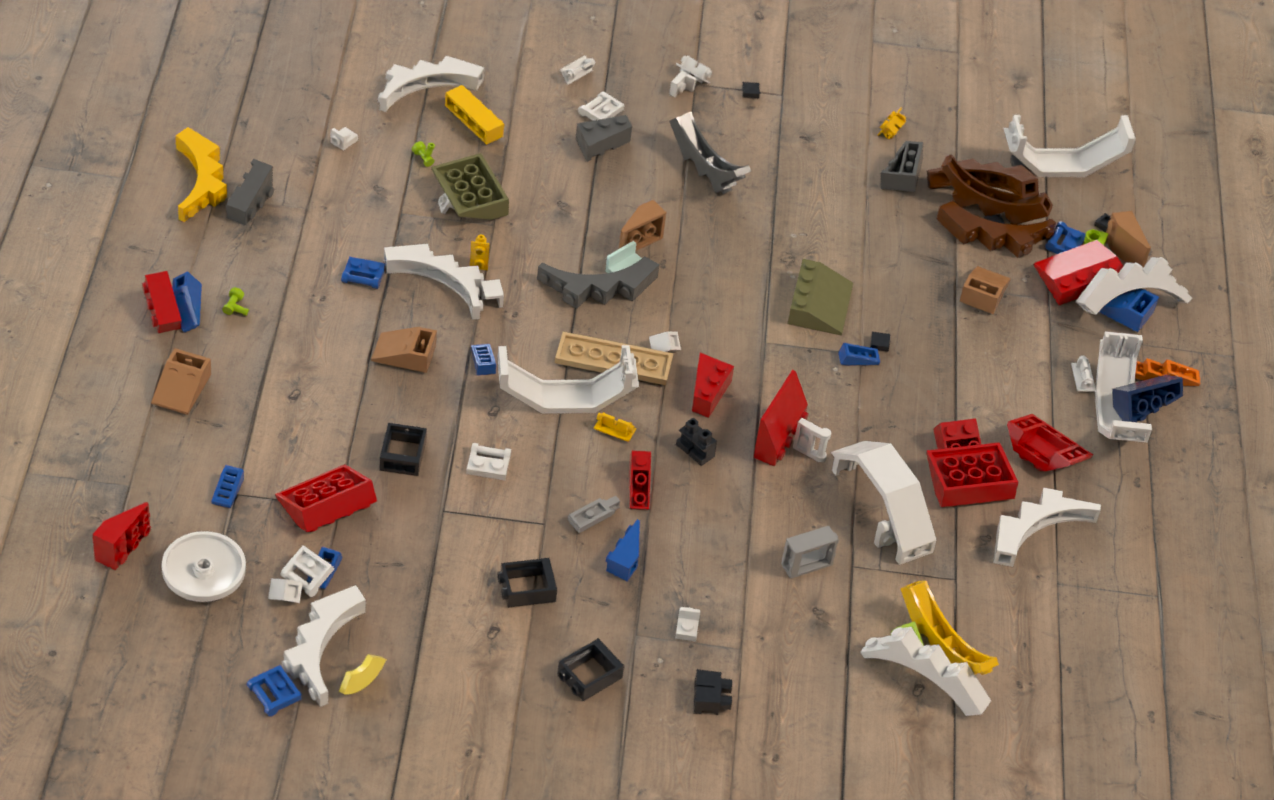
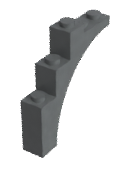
[669,112,751,194]
[537,256,660,308]

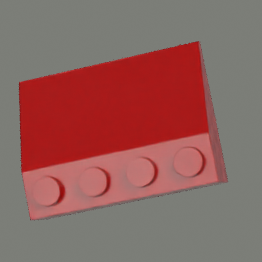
[1033,240,1123,305]
[753,370,809,467]
[926,442,1019,507]
[275,464,377,532]

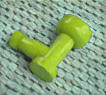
[412,141,435,167]
[222,287,249,316]

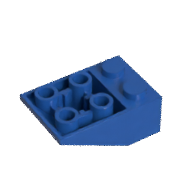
[1099,288,1159,332]

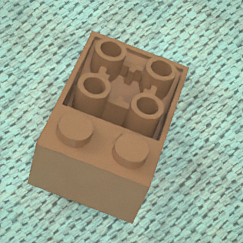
[959,266,1011,314]
[371,327,437,373]
[151,348,211,415]

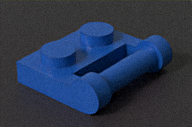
[1045,222,1086,254]
[341,257,386,289]
[246,665,301,716]

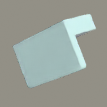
[605,241,642,273]

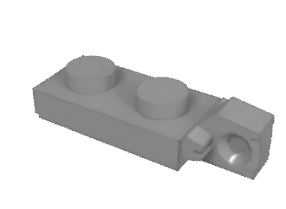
[568,496,620,533]

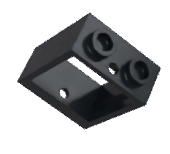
[379,423,427,476]
[497,558,557,608]
[557,638,624,702]

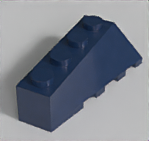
[1112,375,1183,422]

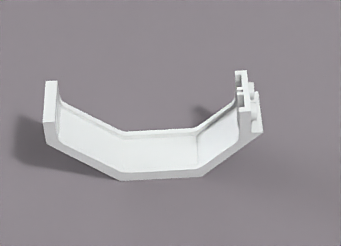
[1004,115,1135,177]
[1095,332,1152,443]
[498,345,639,414]
[831,441,936,565]

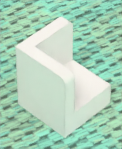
[480,279,504,308]
[649,331,681,352]
[268,579,303,603]

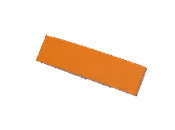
[1135,358,1201,386]

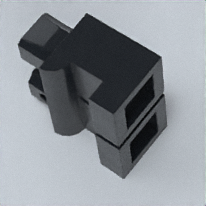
[676,418,717,466]
[693,669,733,715]

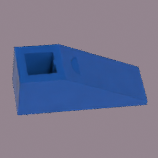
[172,271,202,333]
[605,519,640,581]

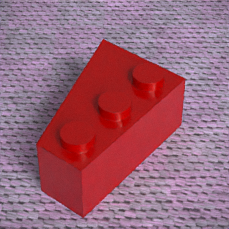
[142,271,182,333]
[691,352,734,418]

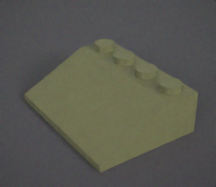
[431,153,509,220]
[788,259,853,336]

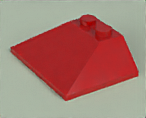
[1007,414,1094,471]

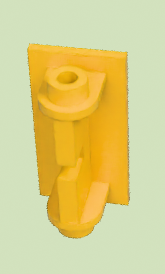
[878,108,906,139]
[470,234,490,271]
[593,412,636,442]

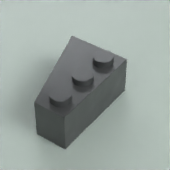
[576,115,632,162]
[881,141,923,192]
[226,159,274,225]

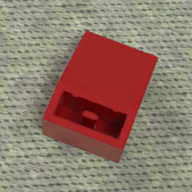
[933,418,981,449]
[92,502,151,570]

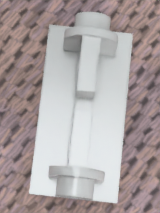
[560,56,595,85]
[676,56,712,83]
[1071,356,1096,392]

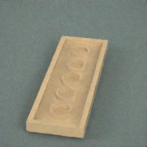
[555,332,673,385]

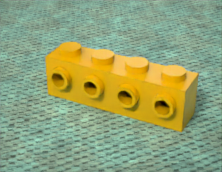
[445,85,504,145]

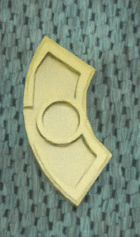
[339,654,386,694]

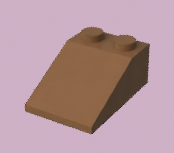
[619,200,666,251]
[1106,211,1151,268]

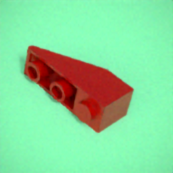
[629,450,651,510]

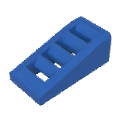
[838,343,880,365]
[471,344,496,375]
[211,465,244,508]
[306,546,342,589]

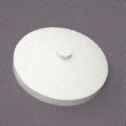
[162,531,246,602]

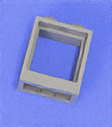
[781,525,839,579]

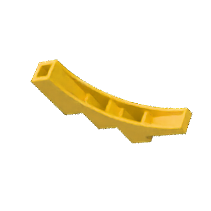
[175,127,227,222]
[900,580,999,675]

